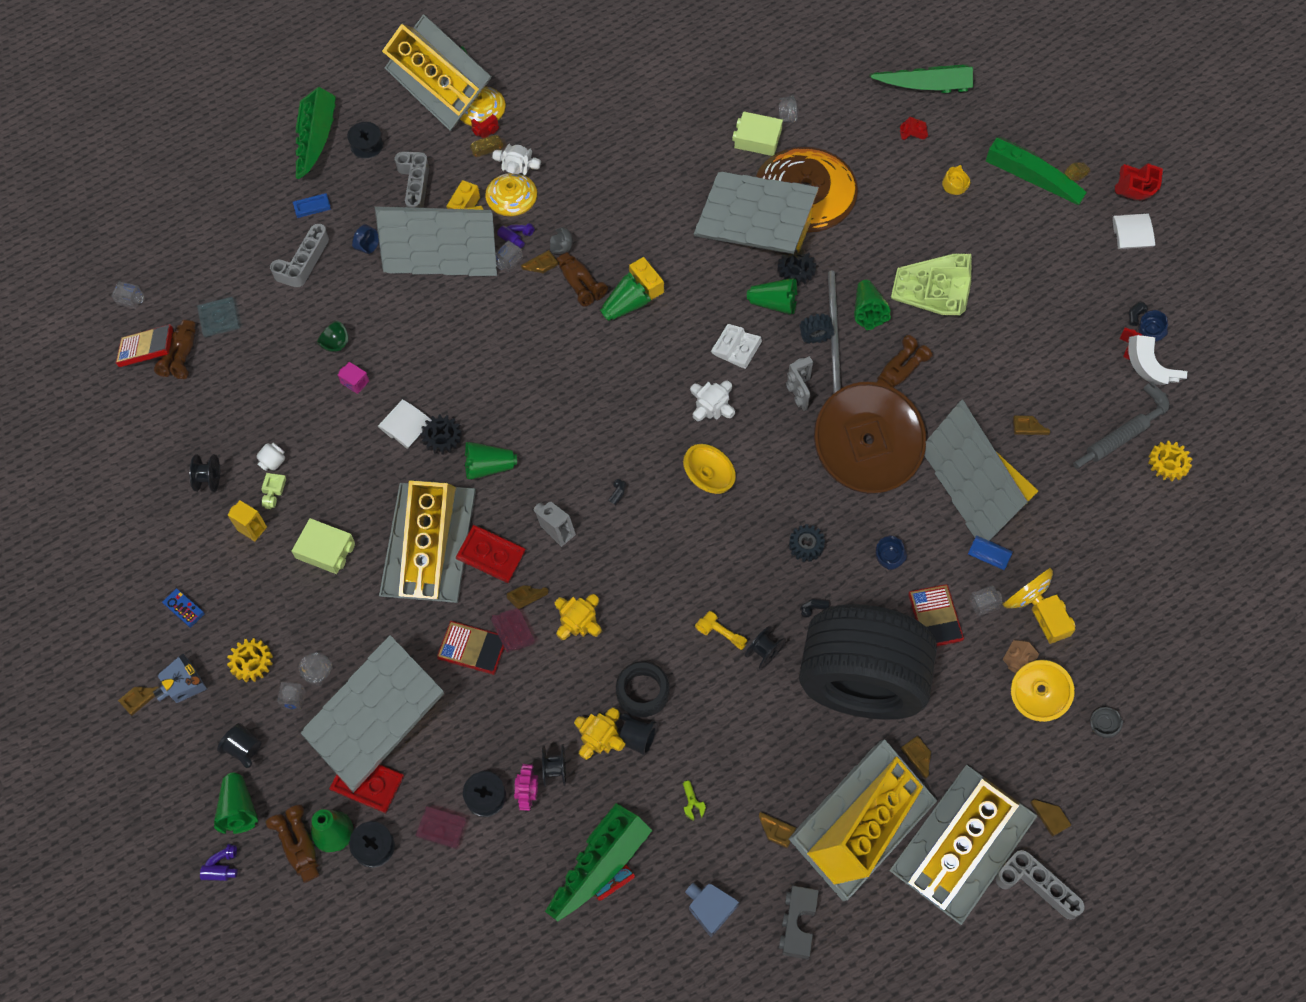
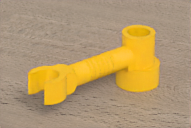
[695,611,747,650]

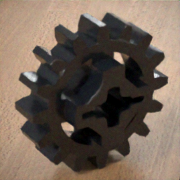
[777,249,816,286]
[420,414,462,455]

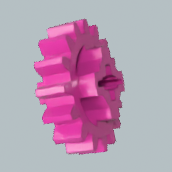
[514,764,538,811]

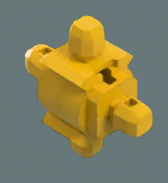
[555,594,602,640]
[574,708,625,760]

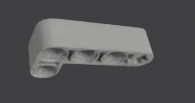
[395,152,429,208]
[270,224,329,287]
[995,850,1084,919]

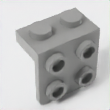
[786,356,813,411]

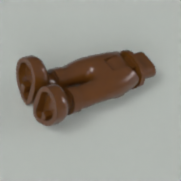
[557,252,608,306]
[154,320,196,379]
[877,335,933,388]
[265,805,319,883]

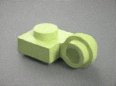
[261,473,286,509]

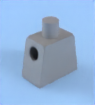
[534,502,576,547]

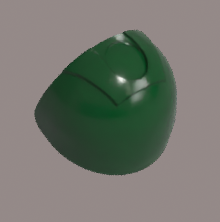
[317,321,348,352]

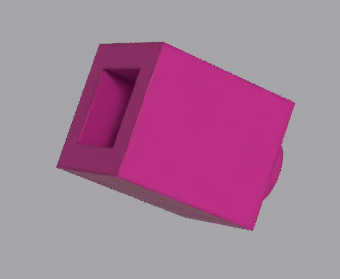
[338,362,369,394]

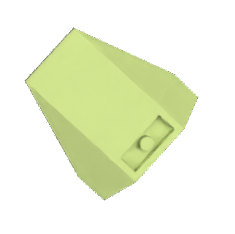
[891,254,972,315]

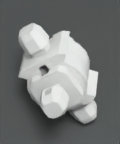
[492,144,541,176]
[690,380,735,421]

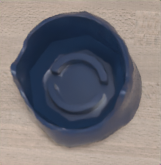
[352,224,379,254]
[1138,310,1168,342]
[876,535,907,570]

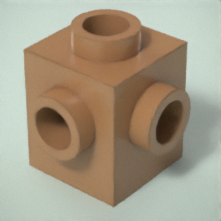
[1003,640,1039,673]

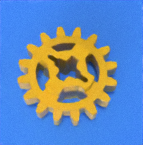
[1148,441,1192,481]
[227,638,273,682]

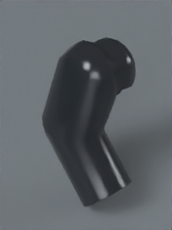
[1129,302,1148,326]
[608,478,627,506]
[800,598,829,617]

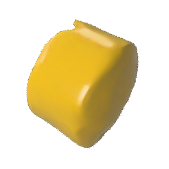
[942,165,971,195]

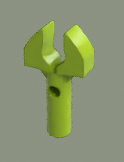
[683,780,706,821]

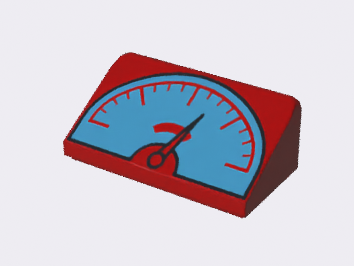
[594,864,635,901]

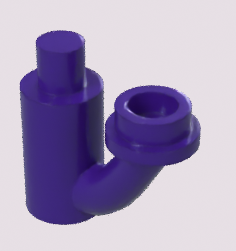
[497,223,535,248]
[200,843,237,881]

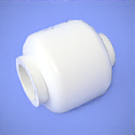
[257,443,285,471]

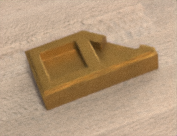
[521,250,558,273]
[1013,415,1050,435]
[507,585,548,609]
[118,687,159,716]
[901,736,931,779]
[1030,800,1071,837]
[759,812,796,849]

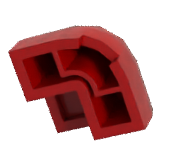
[1115,163,1163,201]

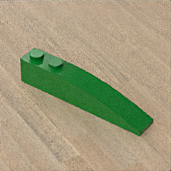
[869,64,973,93]
[296,87,336,179]
[985,137,1087,205]
[545,803,652,922]

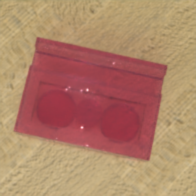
[491,608,535,653]
[416,806,467,849]

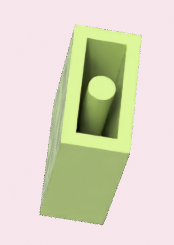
[732,112,783,156]
[292,519,355,574]

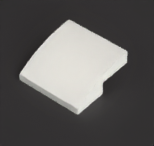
[1113,214,1155,249]
[711,324,762,369]
[378,399,432,449]

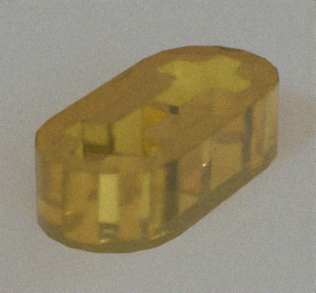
[470,135,503,157]
[1065,163,1090,181]

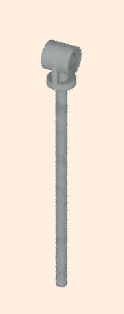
[828,271,841,393]

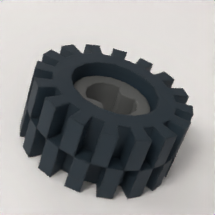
[799,314,834,344]
[789,524,825,562]

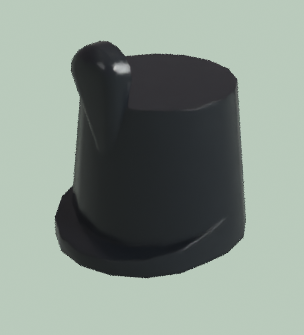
[620,713,658,756]
[217,723,261,768]

